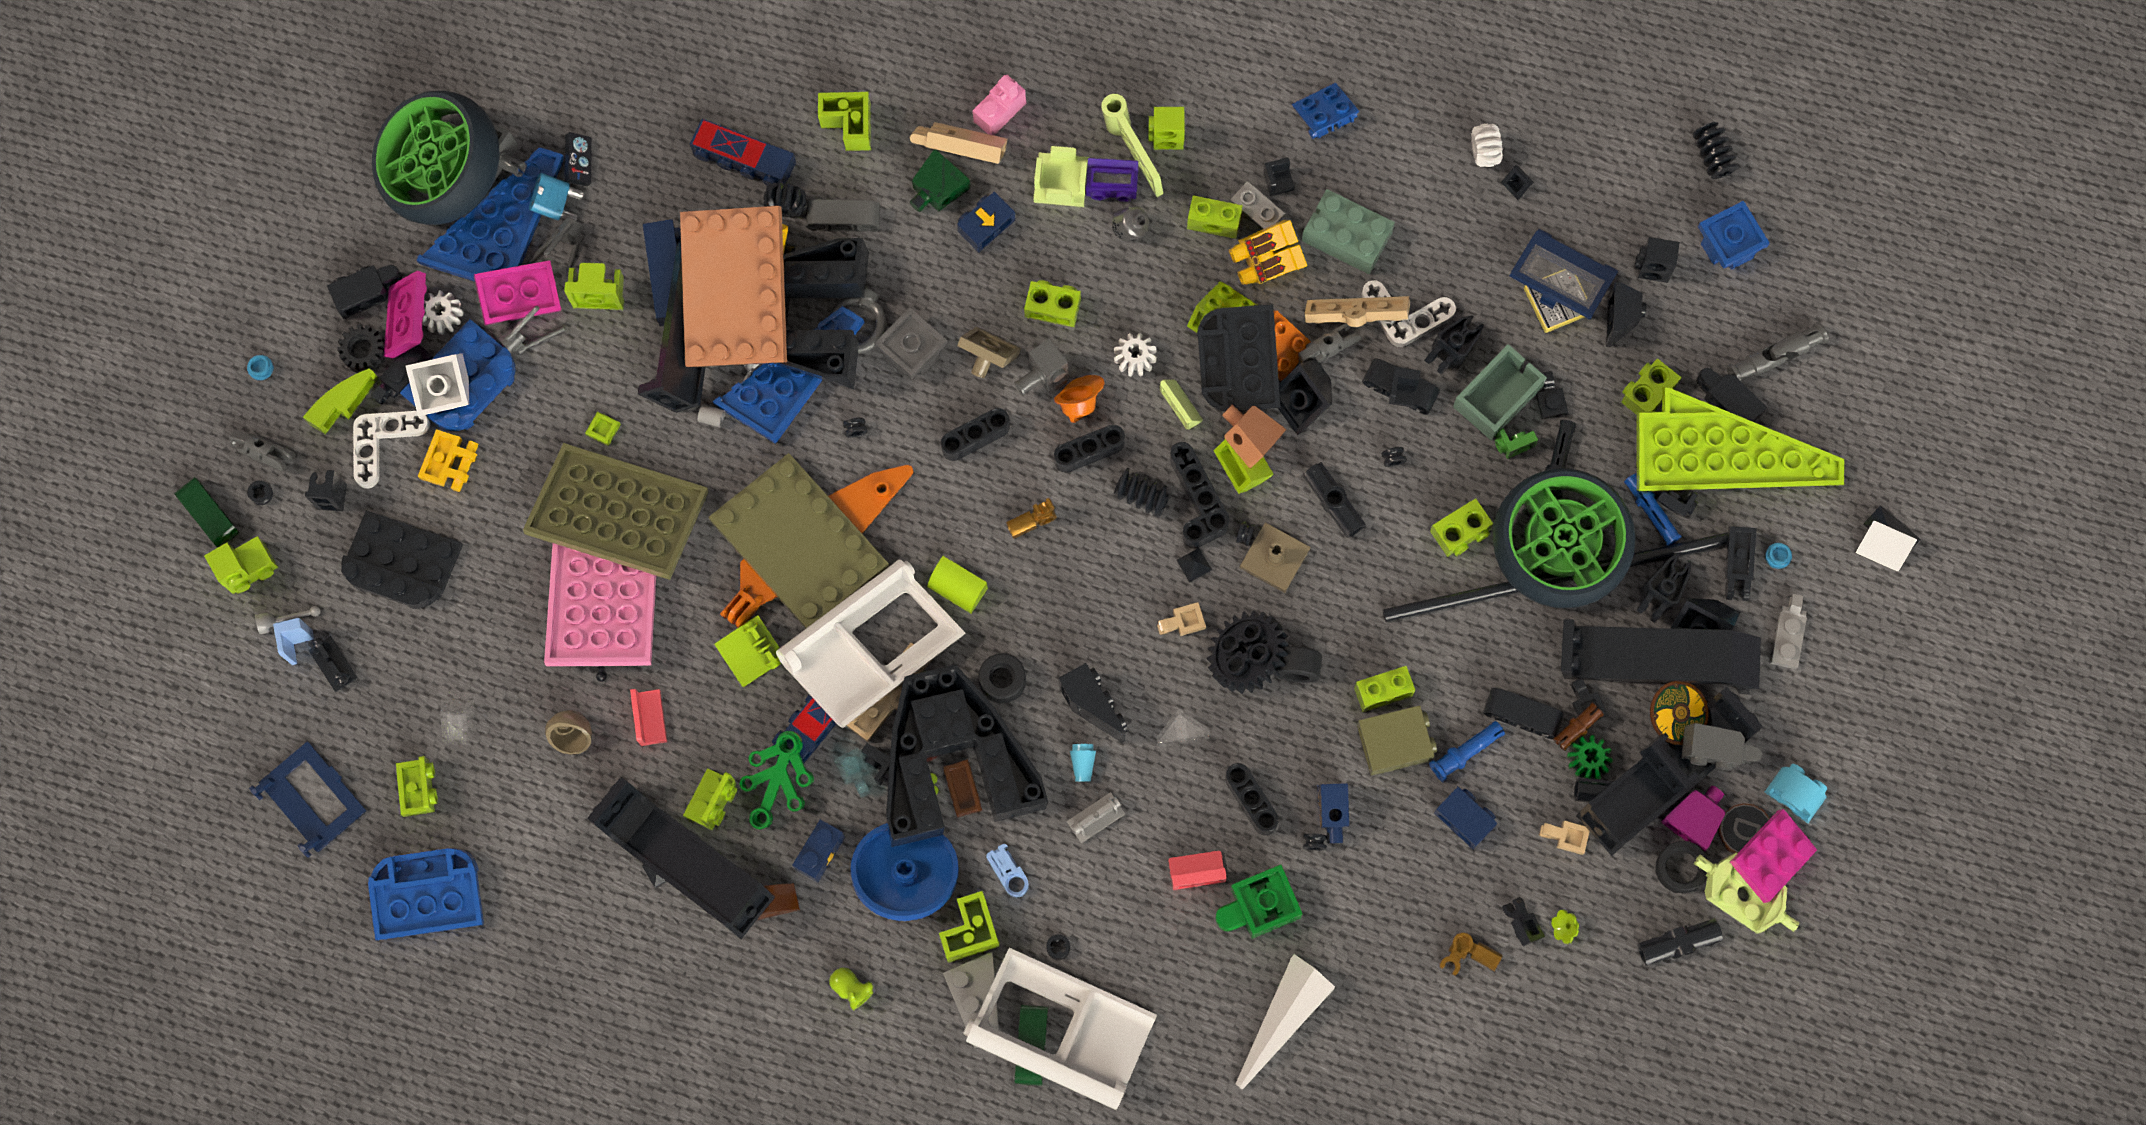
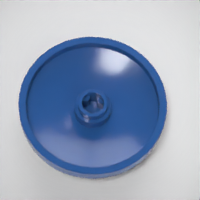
[851,823,958,921]

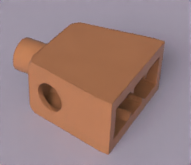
[1222,404,1286,469]

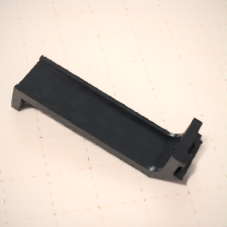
[638,240,706,413]
[1561,619,1761,695]
[1576,687,1763,856]
[587,777,775,940]

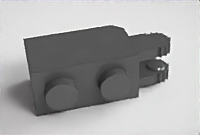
[1681,723,1763,771]

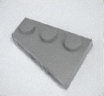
[943,952,999,1048]

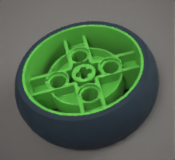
[372,91,500,225]
[1493,468,1635,608]

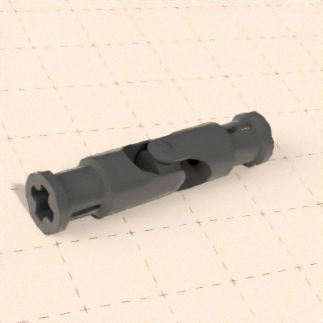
[1726,322,1829,382]

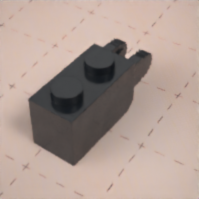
[327,265,403,319]
[1696,367,1767,422]

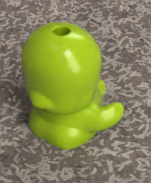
[829,967,873,1011]

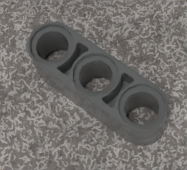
[806,199,880,232]

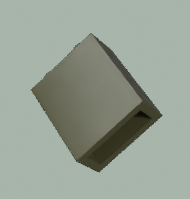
[1357,706,1437,776]

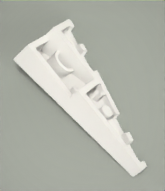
[1236,954,1335,1090]

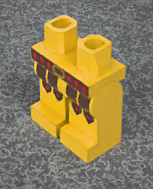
[1229,220,1307,285]

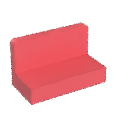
[630,689,667,746]
[1169,851,1227,890]

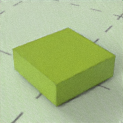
[585,411,621,446]

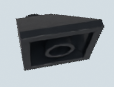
[1606,282,1646,347]
[1278,359,1332,435]
[1671,598,1740,630]

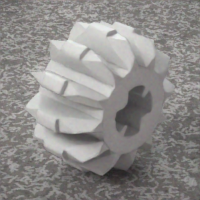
[1471,123,1503,167]
[422,290,463,335]
[1114,333,1157,377]

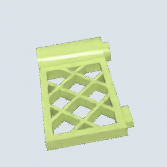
[1102,94,1163,197]

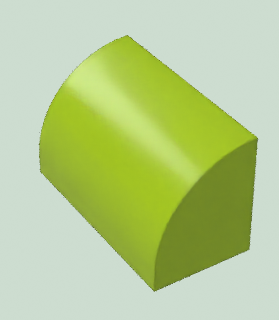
[1213,439,1274,494]
[927,556,988,614]

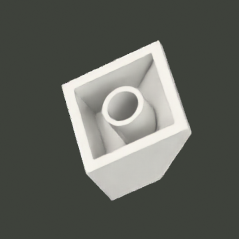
[406,353,469,416]

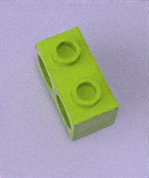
[1149,107,1185,150]
[1024,280,1081,327]
[1621,358,1682,415]
[1430,498,1493,557]
[1354,666,1415,712]

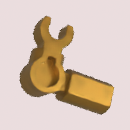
[1006,498,1057,539]
[1440,933,1503,976]

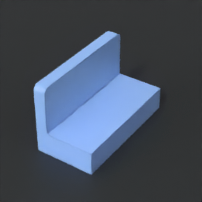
[273,618,314,665]

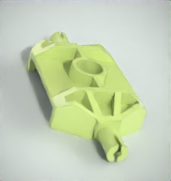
[1694,853,1800,934]

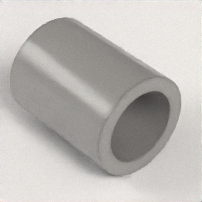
[697,404,725,428]

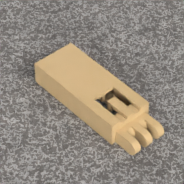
[910,122,1007,164]

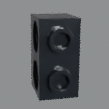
[1634,237,1680,283]

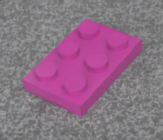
[474,260,561,325]
[384,270,427,359]
[1730,809,1817,903]

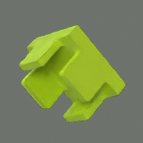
[564,263,624,310]

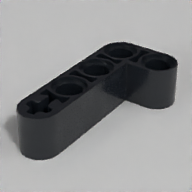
[1170,442,1229,549]

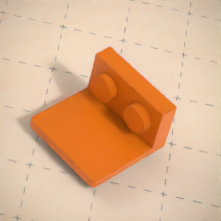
[1274,311,1311,382]

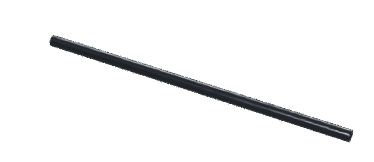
[1383,532,1728,622]

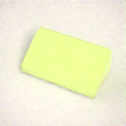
[1160,380,1203,430]

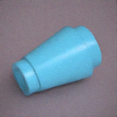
[1070,744,1096,782]

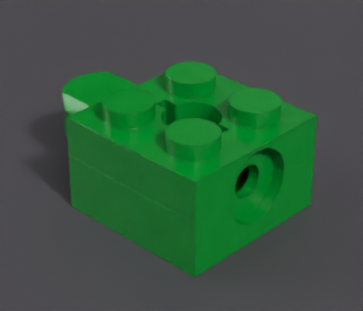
[1215,865,1303,939]

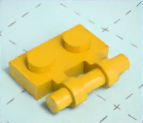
[418,429,479,492]

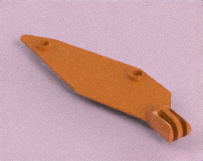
[720,465,914,628]

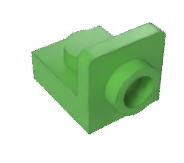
[1495,428,1538,459]

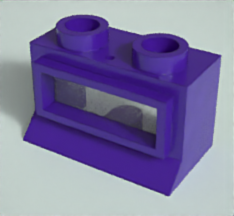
[1086,158,1138,202]

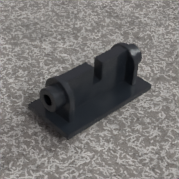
[308,636,358,692]

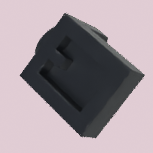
[1655,490,1699,517]
[861,743,890,786]

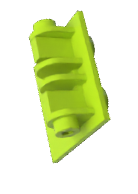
[714,615,781,687]

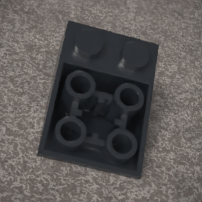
[1058,663,1127,743]

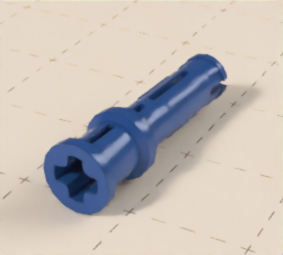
[1429,721,1505,782]

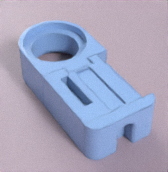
[986,844,1029,897]

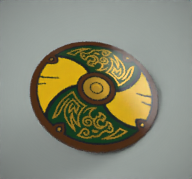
[1650,681,1708,745]

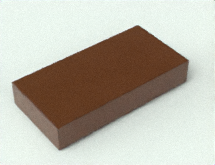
[943,759,983,818]

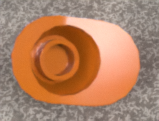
[1054,375,1105,423]

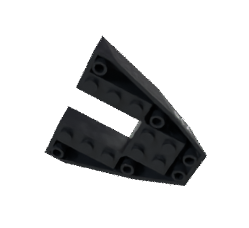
[774,238,869,390]
[886,664,1048,847]

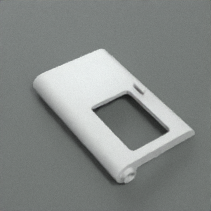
[776,560,965,728]
[963,948,1157,1110]

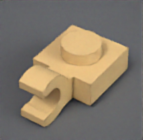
[1157,602,1206,636]
[1539,821,1590,855]

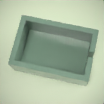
[1302,189,1395,275]
[1453,344,1547,441]

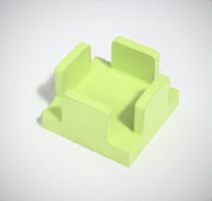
[1034,146,1089,207]

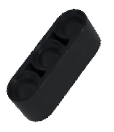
[1362,358,1440,415]
[941,408,1010,461]
[1054,424,1125,473]
[1483,688,1564,740]
[1225,763,1278,836]

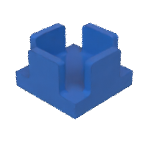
[1698,201,1770,270]

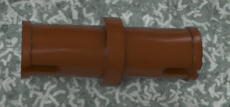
[1553,703,1604,751]

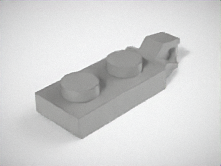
[1770,594,1807,669]

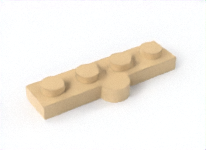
[1305,296,1410,327]
[847,643,932,742]

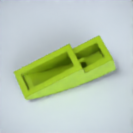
[303,369,379,435]

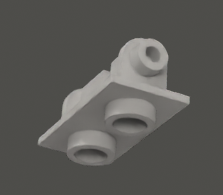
[1230,181,1285,229]
[1066,792,1125,844]

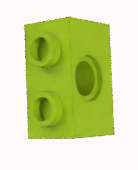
[1187,196,1243,239]

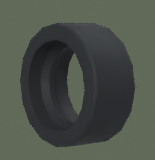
[1655,841,1708,894]

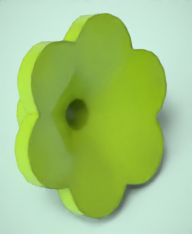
[1551,910,1579,944]

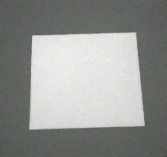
[1856,521,1917,571]

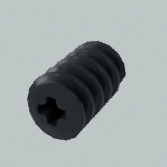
[1693,122,1740,179]
[1114,467,1172,518]

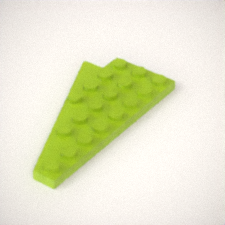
[1637,387,1844,491]

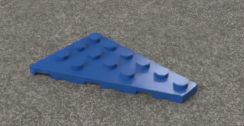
[416,147,564,282]

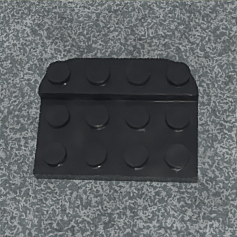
[1197,304,1280,412]
[341,510,463,609]

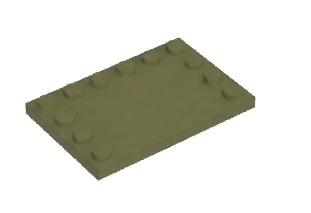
[523,443,708,580]
[709,453,889,629]

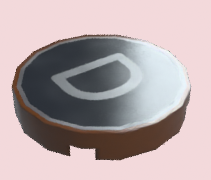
[1718,803,1770,854]

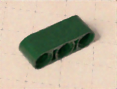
[174,477,240,548]
[1015,1005,1048,1086]

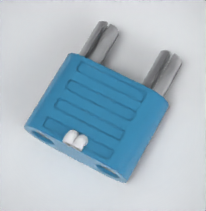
[529,173,584,221]

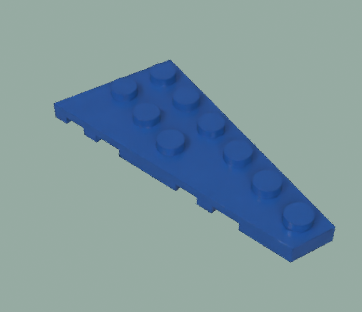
[712,306,865,444]

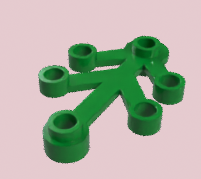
[740,731,814,829]

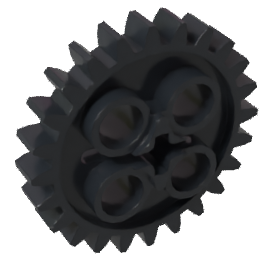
[1207,610,1290,694]

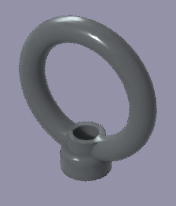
[829,289,887,354]

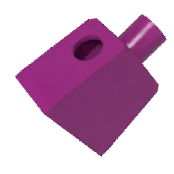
[1661,785,1726,852]

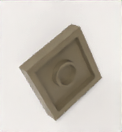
[957,327,1021,378]
[1240,522,1311,593]

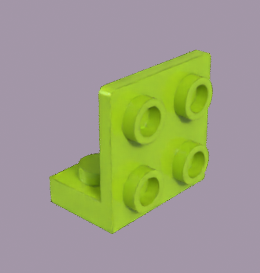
[1187,281,1257,333]
[683,768,738,830]

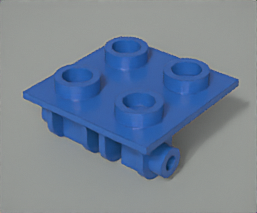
[1292,83,1359,139]

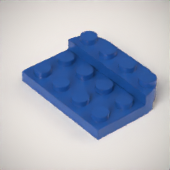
[400,319,516,431]
[368,848,484,941]

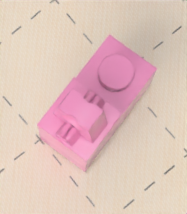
[973,75,1026,135]

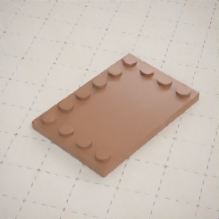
[680,206,787,367]

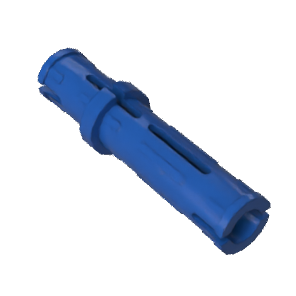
[1624,473,1682,546]

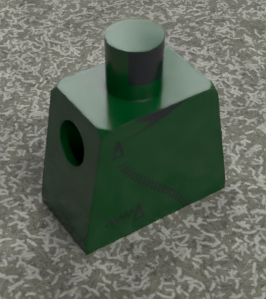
[909,149,971,212]

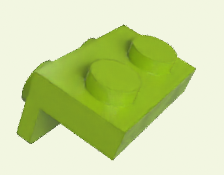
[396,756,438,817]

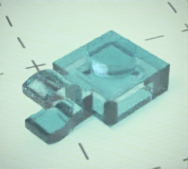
[834,748,870,798]

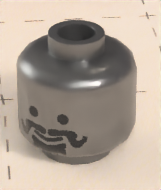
[1112,206,1149,241]

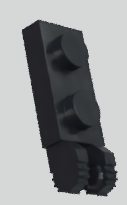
[1725,526,1757,601]

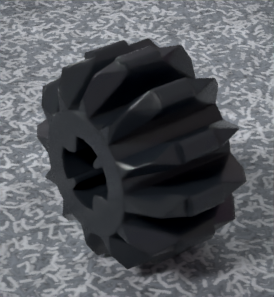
[763,183,806,217]

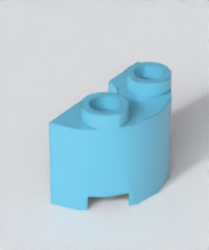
[1765,764,1828,823]

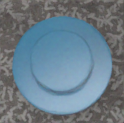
[247,355,274,380]
[1765,543,1792,569]

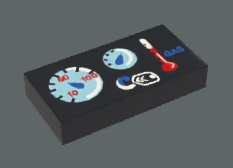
[565,132,592,186]

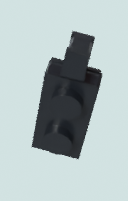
[371,344,433,405]

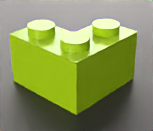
[818,92,871,151]
[204,536,279,594]
[939,891,1000,963]

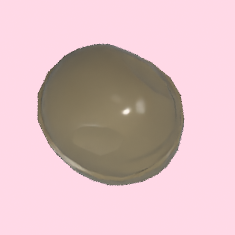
[545,710,592,755]

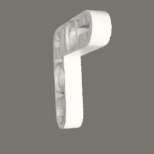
[1362,280,1456,347]
[353,411,430,489]

